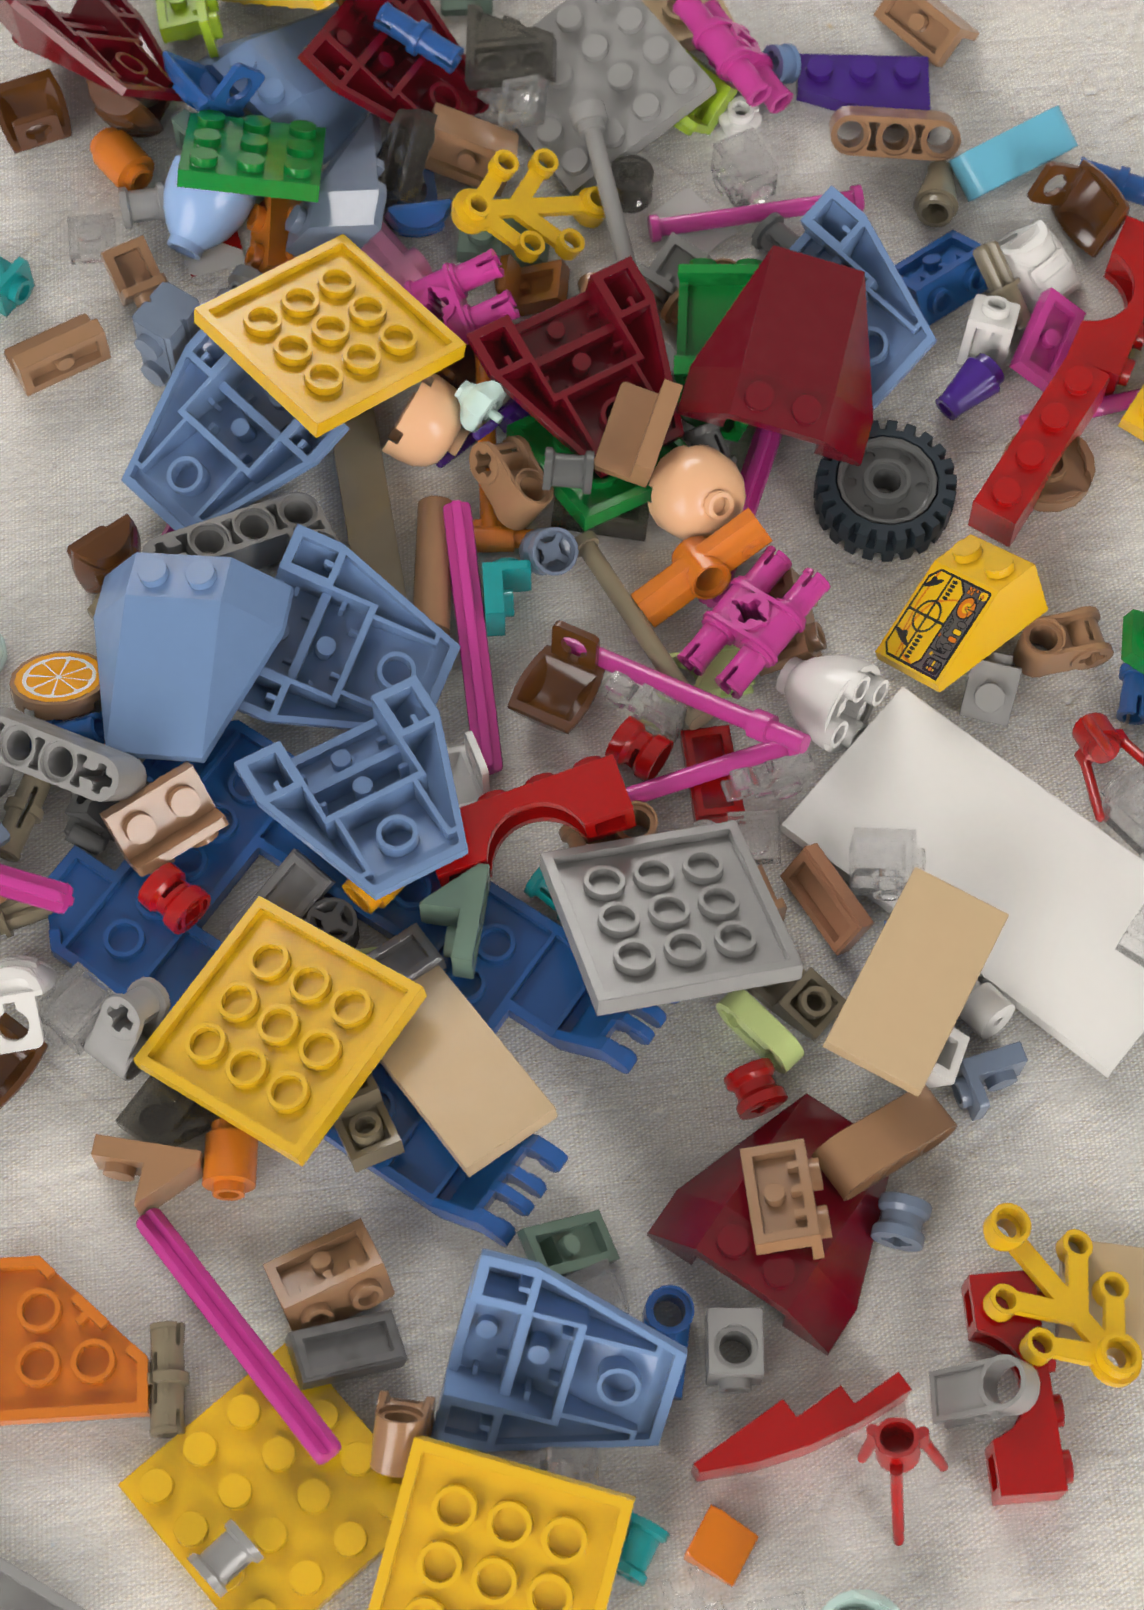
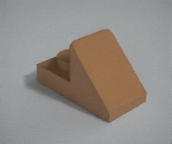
[91,1134,204,1216]

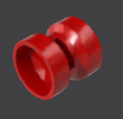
[605,716,674,782]
[137,862,211,935]

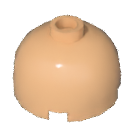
[382,374,469,467]
[648,444,746,540]

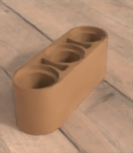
[829,105,961,161]
[811,1084,958,1201]

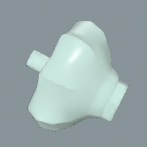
[454,380,507,433]

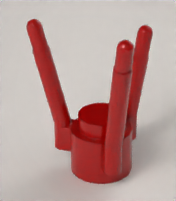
[1072,712,1144,822]
[857,1417,948,1546]

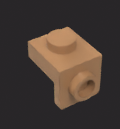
[100,235,168,308]

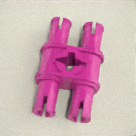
[673,0,793,114]
[402,248,520,345]
[677,546,831,699]

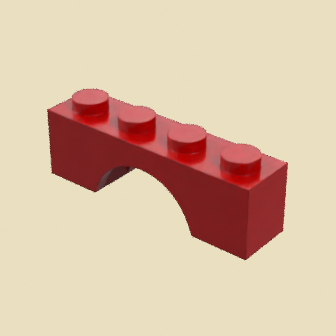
[1066,216,1144,396]
[968,353,1111,547]
[436,754,636,887]
[961,1270,1074,1506]

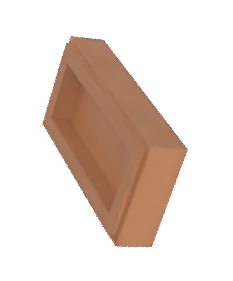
[780,843,874,956]

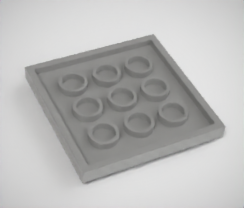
[476,0,717,196]
[540,820,803,1016]

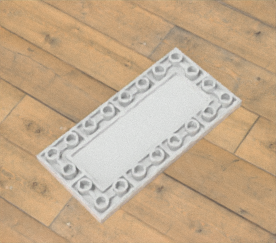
[780,687,1144,1078]

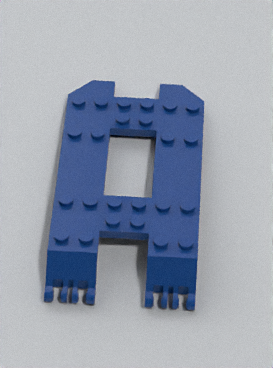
[48,720,679,1247]

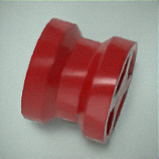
[723,1058,788,1120]

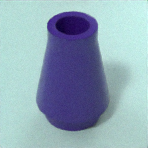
[935,353,1005,421]

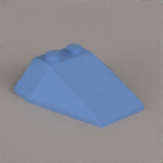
[197,6,369,166]
[789,185,937,411]
[121,329,350,530]
[237,524,461,730]
[94,552,294,763]
[234,675,469,900]
[431,1248,687,1452]

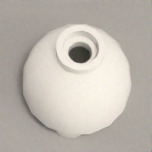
[776,655,889,754]

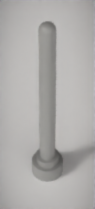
[569,99,637,265]

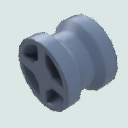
[870,1192,932,1252]

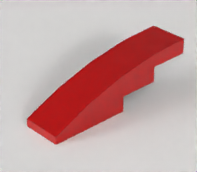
[691,1371,912,1482]

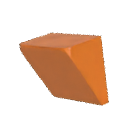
[683,1504,759,1588]

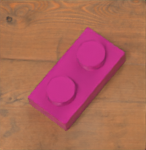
[1009,287,1086,392]

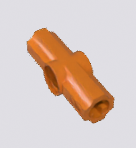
[631,508,772,628]

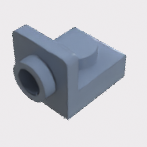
[951,1041,1028,1121]

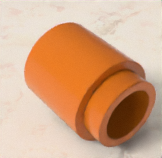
[90,127,155,191]
[202,1118,259,1201]

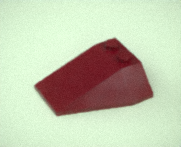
[0,0,184,102]
[297,0,496,142]
[676,245,873,467]
[466,256,684,478]
[647,1093,889,1356]

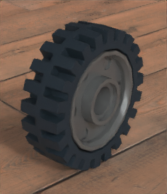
[813,420,957,562]

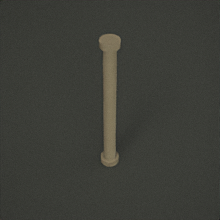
[575,531,714,730]

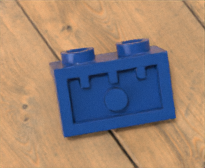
[895,230,988,326]

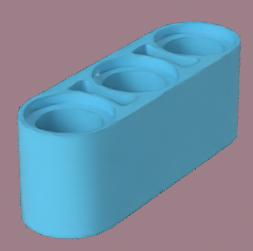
[949,105,1078,202]

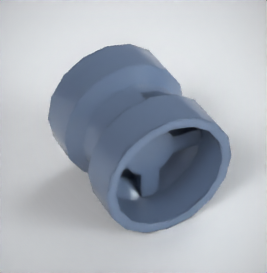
[519,527,579,576]

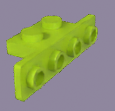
[155,0,224,58]

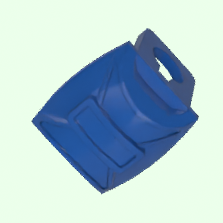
[162,50,265,118]
[383,167,453,238]

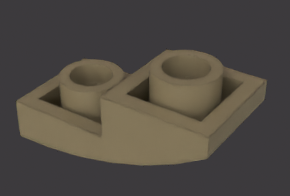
[746,967,846,1041]
[334,1073,405,1173]

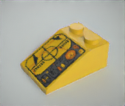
[875,534,1048,693]

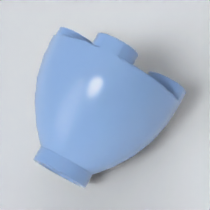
[163,155,257,260]

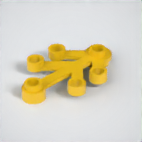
[451,148,606,263]
[983,1203,1142,1388]

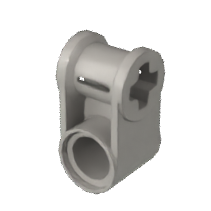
[84,977,170,1081]

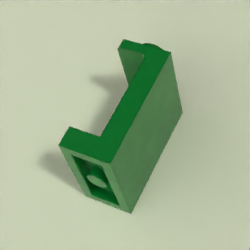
[674,258,762,387]

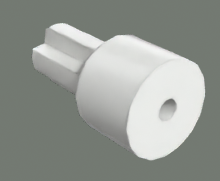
[959,981,1015,1040]

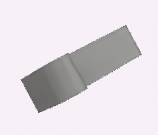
[142,492,339,569]
[0,707,147,802]

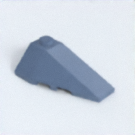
[285,113,387,257]

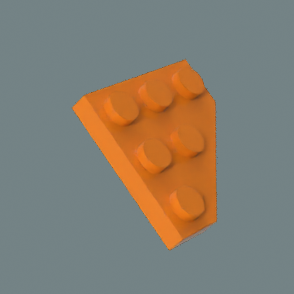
[0,1255,151,1426]

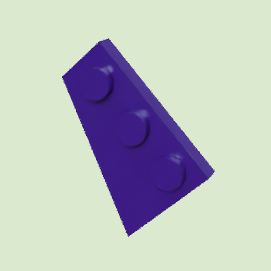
[796,53,931,139]

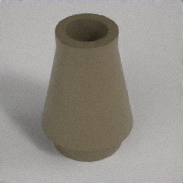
[913,161,959,227]

